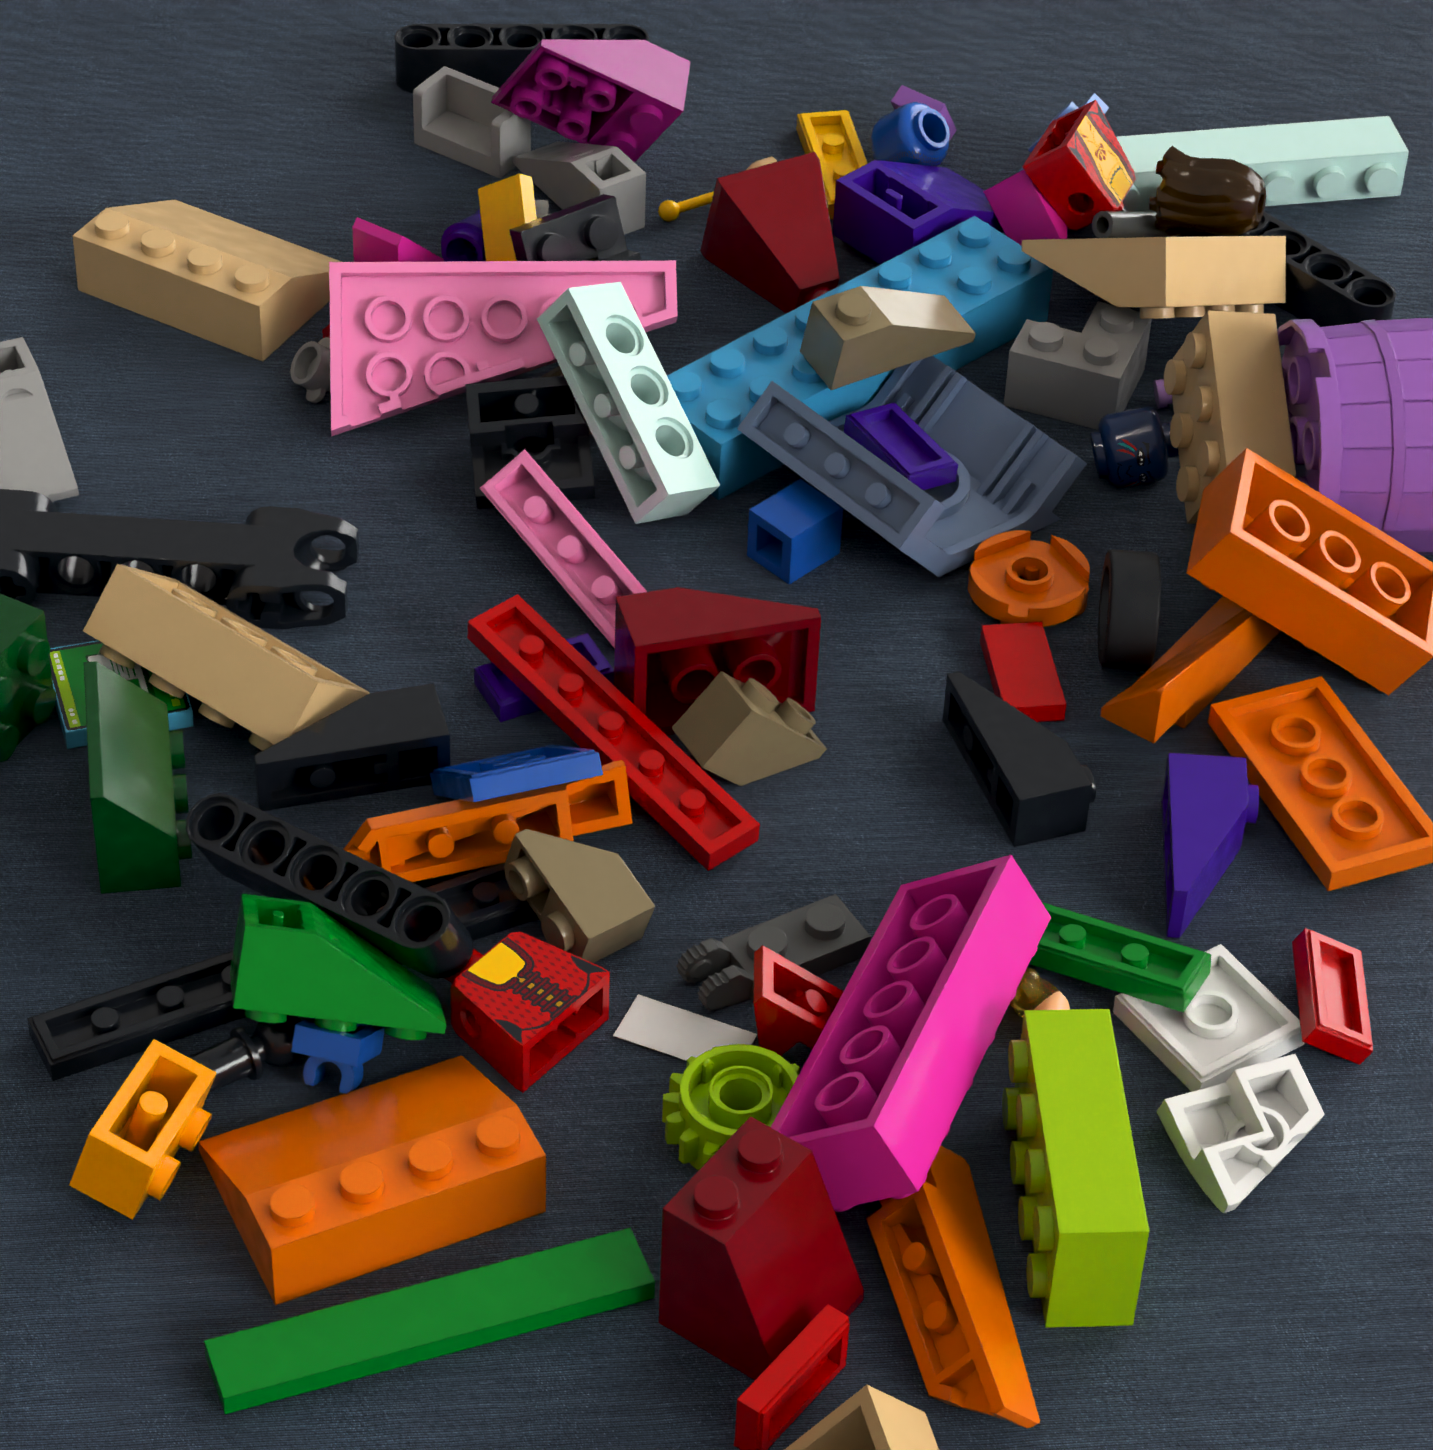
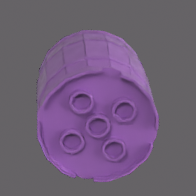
[1277,318,1433,555]

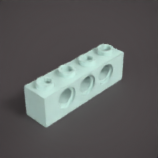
[537,282,720,524]

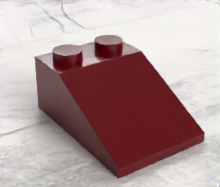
[614,587,821,735]

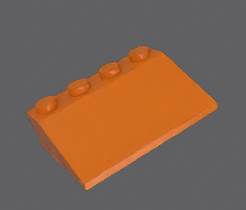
[198,1055,546,1305]

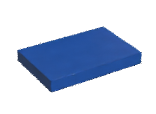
[430,745,603,802]

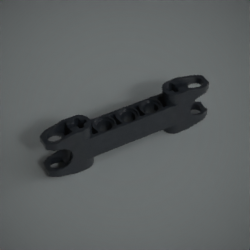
[0,489,359,629]

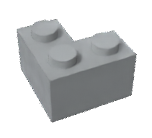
[1004,302,1152,430]

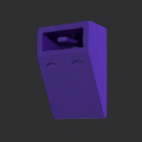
[832,160,1004,265]

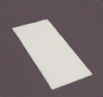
[613,994,757,1061]

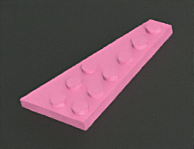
[329,260,678,437]

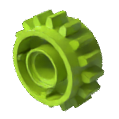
[662,1044,800,1171]

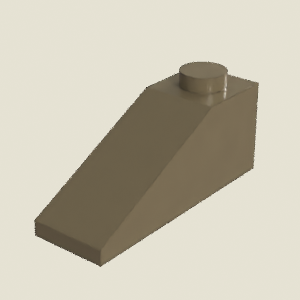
[800,286,976,390]

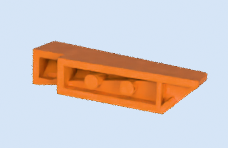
[1100,596,1281,744]
[325,760,633,887]
[866,1146,1040,1428]

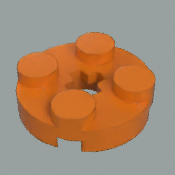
[968,530,1090,627]

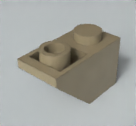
[672,671,827,786]
[504,829,655,963]

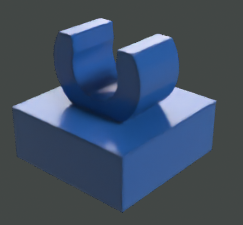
[291,1018,385,1094]

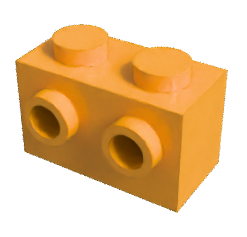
[69,1039,217,1220]

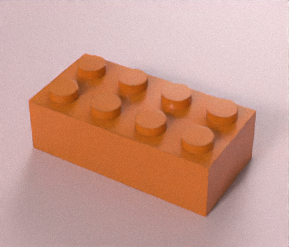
[1186,448,1433,696]

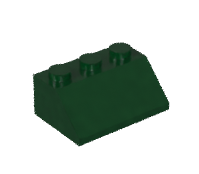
[83,661,192,894]

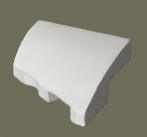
[1157,1054,1325,1213]

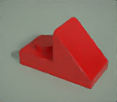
[754,945,843,1056]

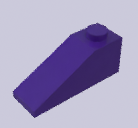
[1161,753,1259,938]

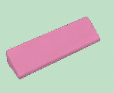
[480,449,647,648]

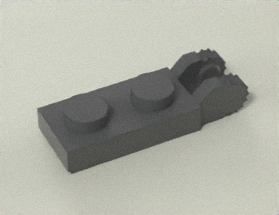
[676,894,871,1011]

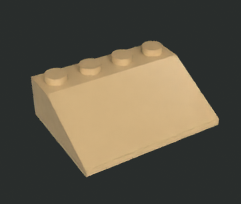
[73,199,341,362]
[1022,236,1286,319]

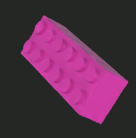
[771,855,1051,1212]

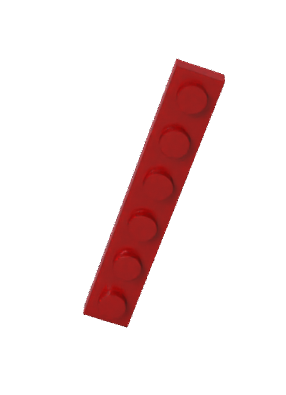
[467,594,760,871]

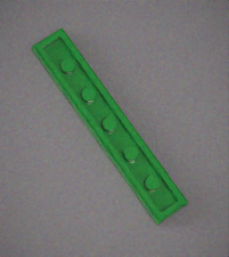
[204,1227,655,1414]

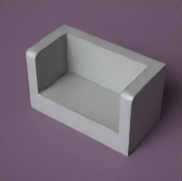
[413,66,531,178]

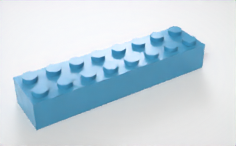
[667,216,1053,500]

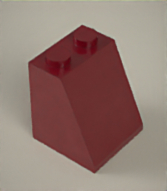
[658,1116,864,1380]

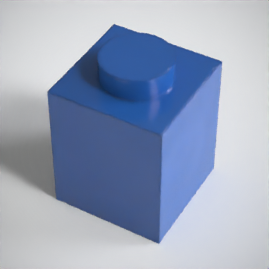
[747,479,843,584]

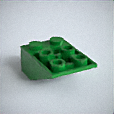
[230,894,446,1040]

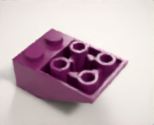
[491,39,691,163]

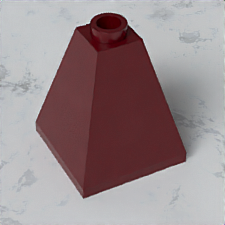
[700,152,840,313]

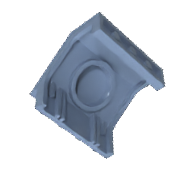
[737,356,1087,577]

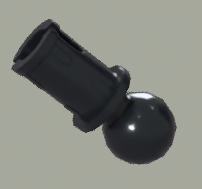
[187,1015,303,1093]

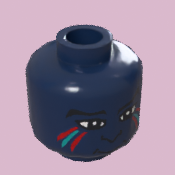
[1090,407,1179,488]

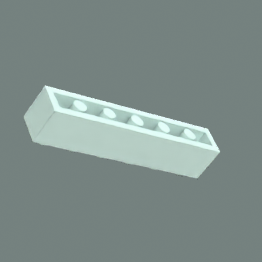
[1116,116,1409,212]

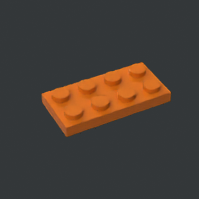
[1208,676,1433,891]

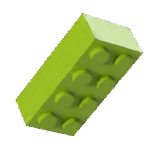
[1002,1009,1149,1328]

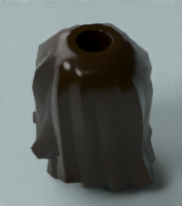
[1149,146,1266,237]

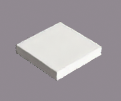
[1113,944,1305,1092]

